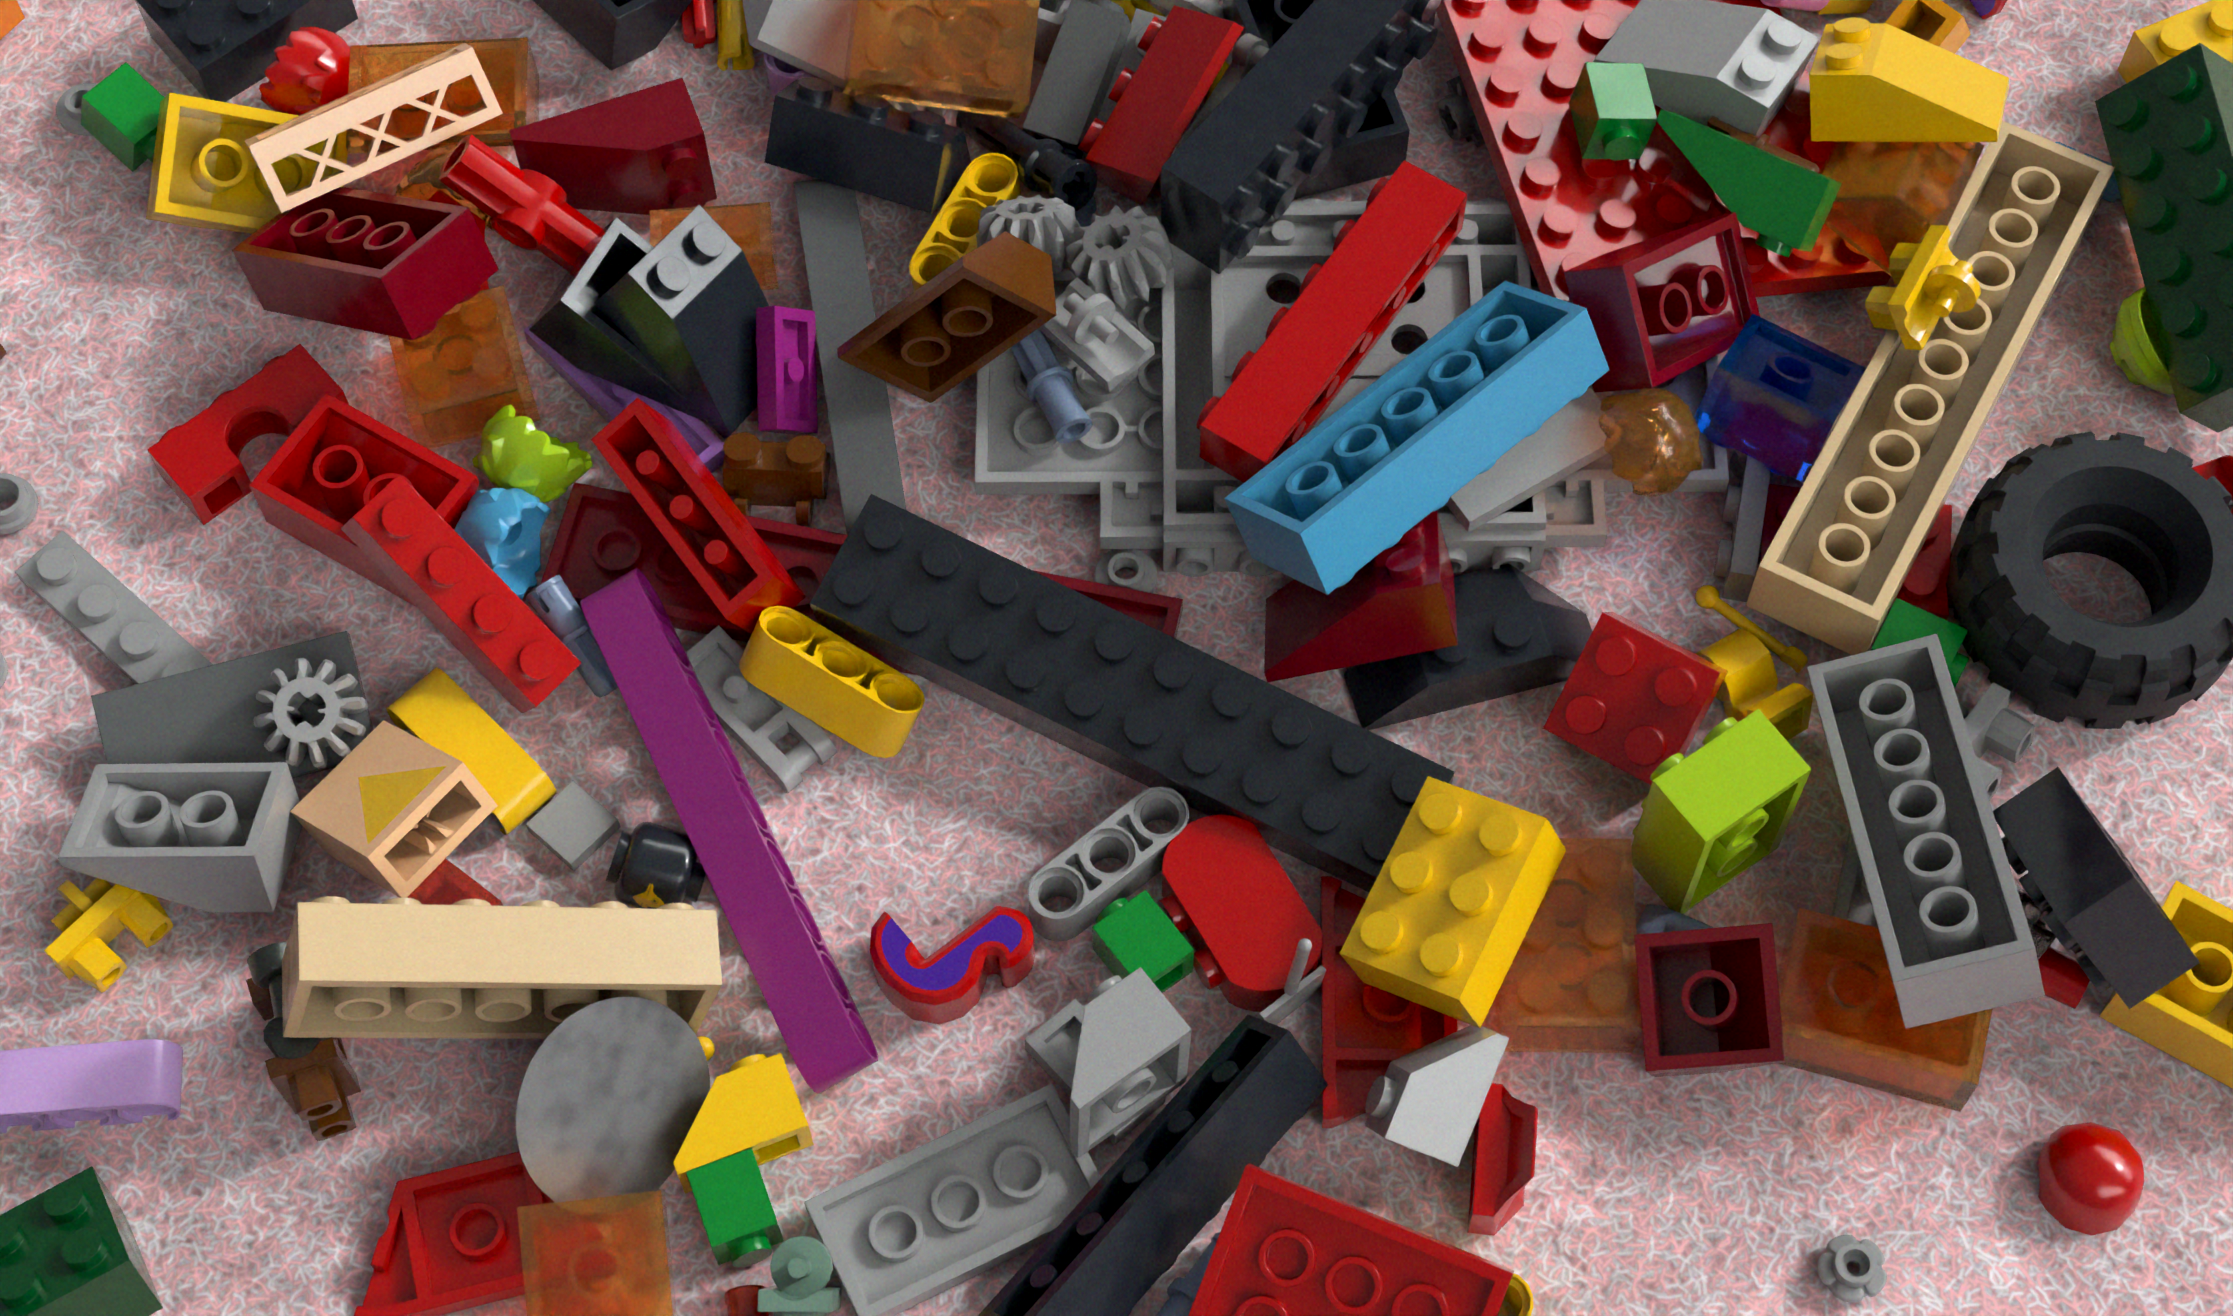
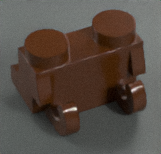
[722,432,831,527]

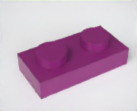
[756,305,818,435]

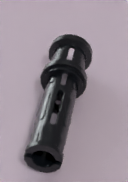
[956,99,1098,211]

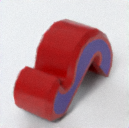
[869,906,1035,1024]

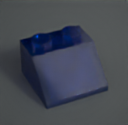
[1690,314,1866,483]

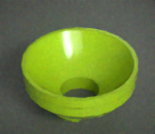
[2109,286,2174,394]

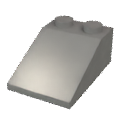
[1593,0,1820,138]
[58,762,303,913]

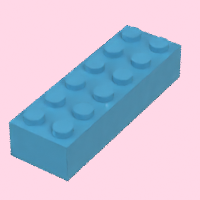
[1224,281,1609,595]

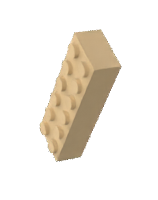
[282,896,722,1039]

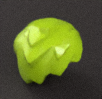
[472,405,593,503]

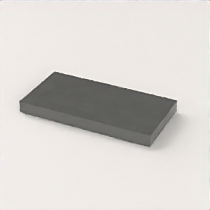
[91,631,374,779]

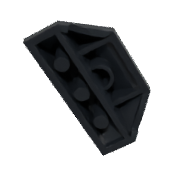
[1344,563,1592,731]

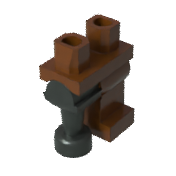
[246,941,361,1141]

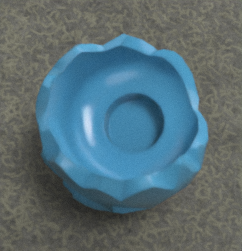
[455,488,551,600]

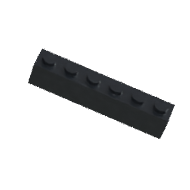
[978,1014,1328,1316]

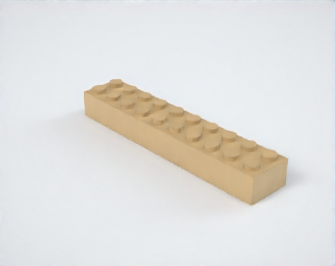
[1746,120,2115,655]

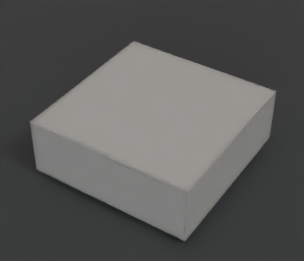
[526,780,621,871]

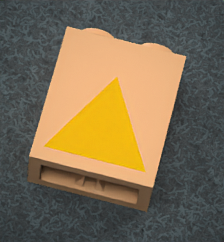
[290,720,498,898]

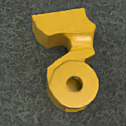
[1695,628,1814,740]

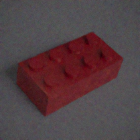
[232,187,499,341]

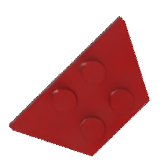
[1320,876,1458,1128]
[354,1151,624,1316]

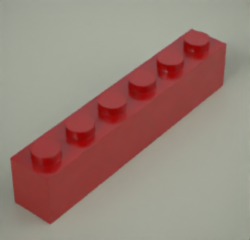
[1196,160,1467,483]

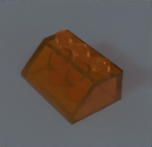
[346,37,539,154]
[1819,142,1984,276]

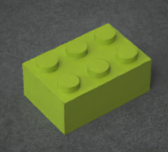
[1627,709,1812,914]

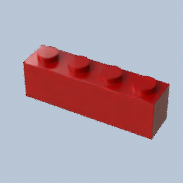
[591,398,806,634]
[341,474,582,713]

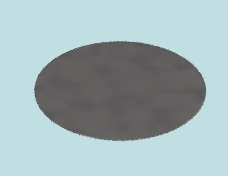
[515,996,710,1214]

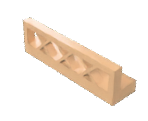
[244,43,503,213]

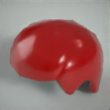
[2036,1122,2145,1235]

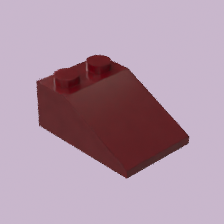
[509,77,717,216]
[1564,212,1764,393]
[1264,510,1458,682]

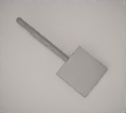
[1258,938,1326,1025]

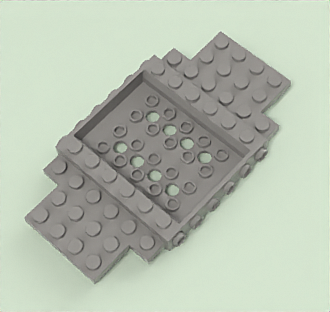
[975,198,1729,577]

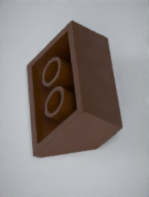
[837,231,1057,403]

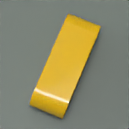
[909,153,1022,292]
[739,606,925,758]
[386,667,557,835]

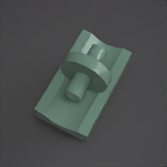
[758,1236,842,1316]

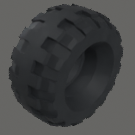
[1946,432,2233,729]

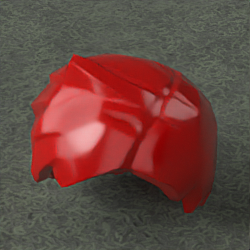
[259,27,358,116]

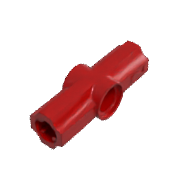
[438,134,603,271]

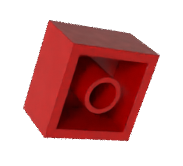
[1543,612,1728,785]

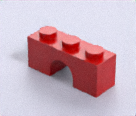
[147,344,349,525]

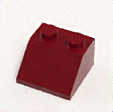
[1634,923,1786,1077]

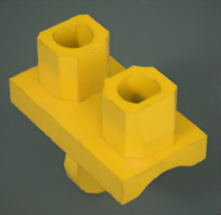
[1865,225,1981,350]
[44,878,174,993]

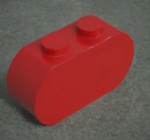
[1157,815,1323,1012]

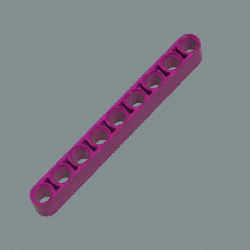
[580,568,878,1094]

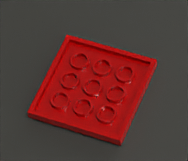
[1188,1163,1514,1316]

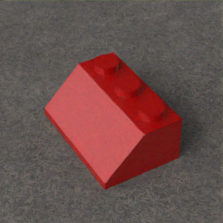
[1078,5,1244,206]
[249,392,479,607]

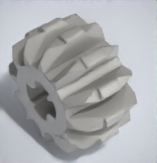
[976,195,1079,275]
[1066,205,1174,310]
[253,658,368,769]

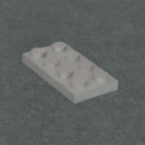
[804,1083,1101,1316]

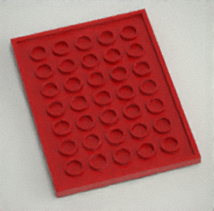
[1436,0,1891,302]

